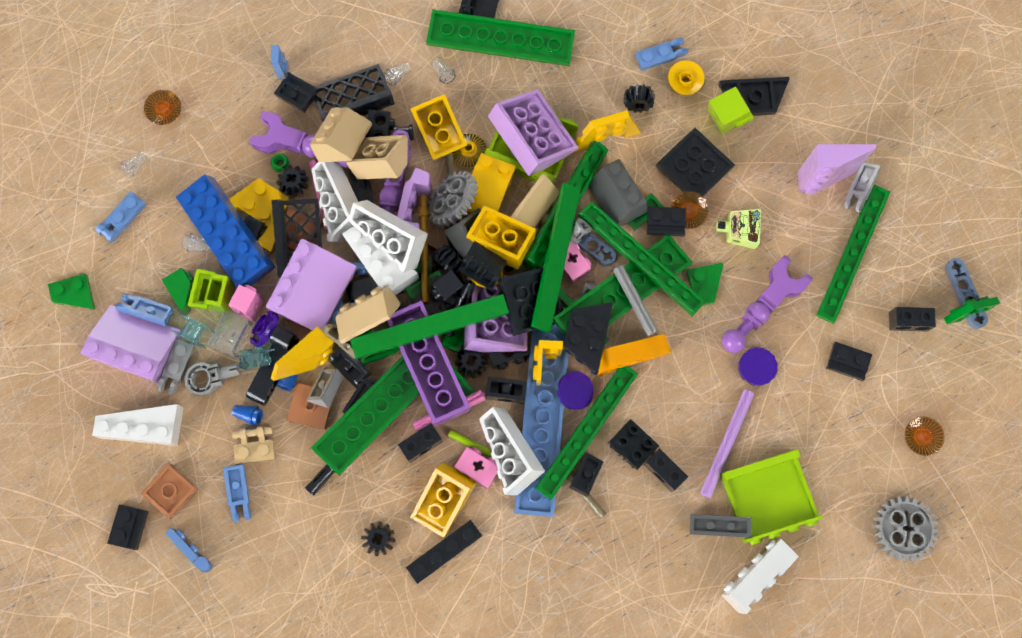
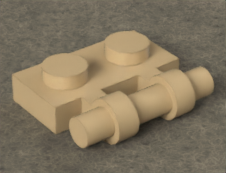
[232,425,276,465]

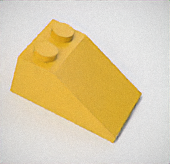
[410,94,467,161]
[466,153,516,213]
[466,205,536,270]
[271,326,334,381]
[411,462,477,538]

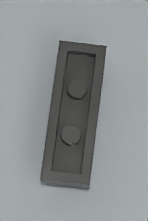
[690,514,752,538]

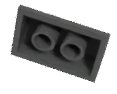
[588,159,647,226]
[444,208,481,260]

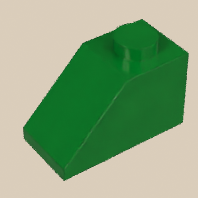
[162,268,194,315]

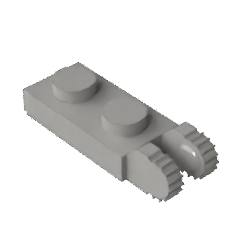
[844,162,881,212]
[157,339,195,395]

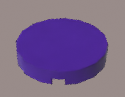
[250,311,279,347]
[738,347,778,386]
[557,371,594,410]

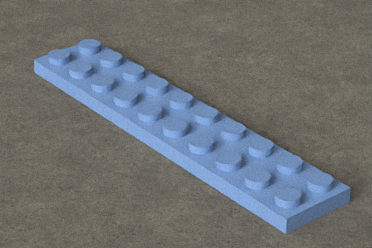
[514,324,569,517]

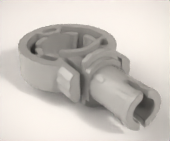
[185,362,241,396]

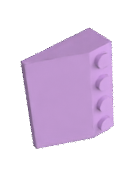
[488,89,578,176]
[798,144,876,195]
[265,239,357,331]
[464,275,527,352]
[80,305,182,383]

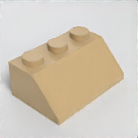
[310,107,372,162]
[346,135,408,179]
[511,174,560,237]
[335,285,401,344]

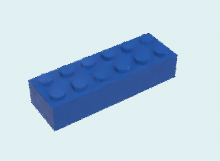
[176,174,276,288]

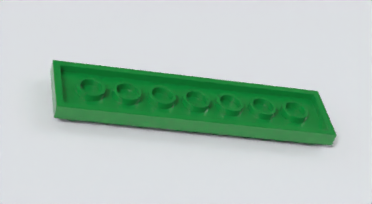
[426,9,575,67]
[553,236,693,335]
[311,356,420,476]

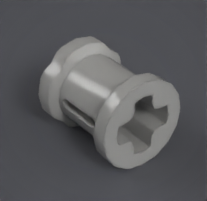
[570,219,591,244]

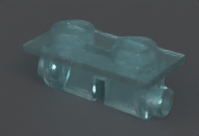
[233,346,274,370]

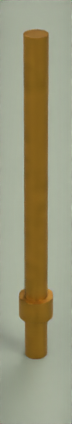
[418,195,429,304]

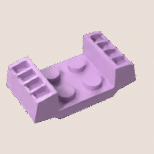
[397,167,432,229]

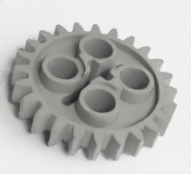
[427,170,479,228]
[872,496,940,562]

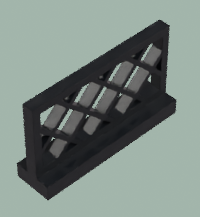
[314,64,395,122]
[272,198,322,278]

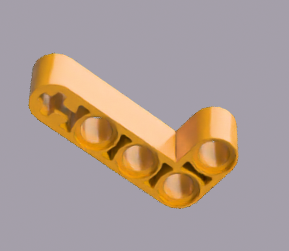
[597,334,672,376]

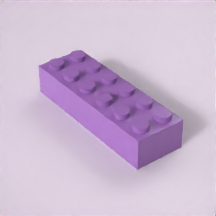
[387,300,471,427]

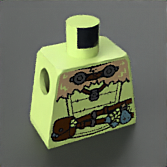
[716,209,761,249]

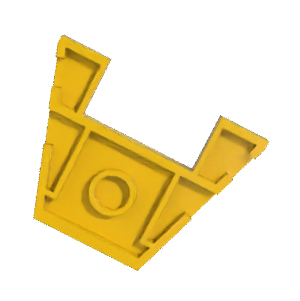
[573,110,641,153]
[229,178,290,254]

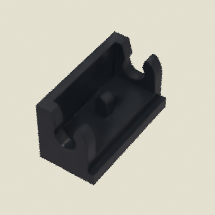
[329,347,371,389]

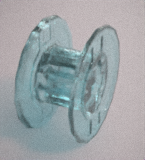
[170,314,215,349]

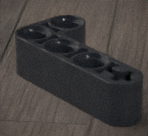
[246,326,299,406]

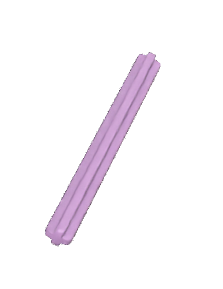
[700,389,754,498]

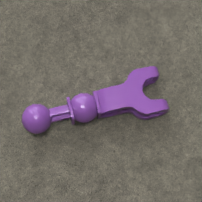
[249,111,349,168]
[379,130,412,215]
[722,255,813,353]

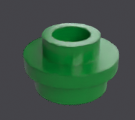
[271,154,290,172]

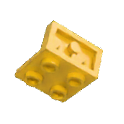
[533,340,563,386]

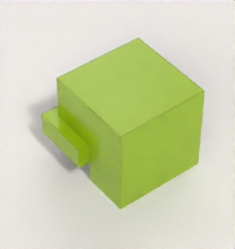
[708,87,754,134]
[188,269,235,313]

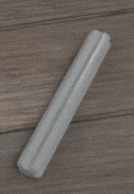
[614,265,657,336]

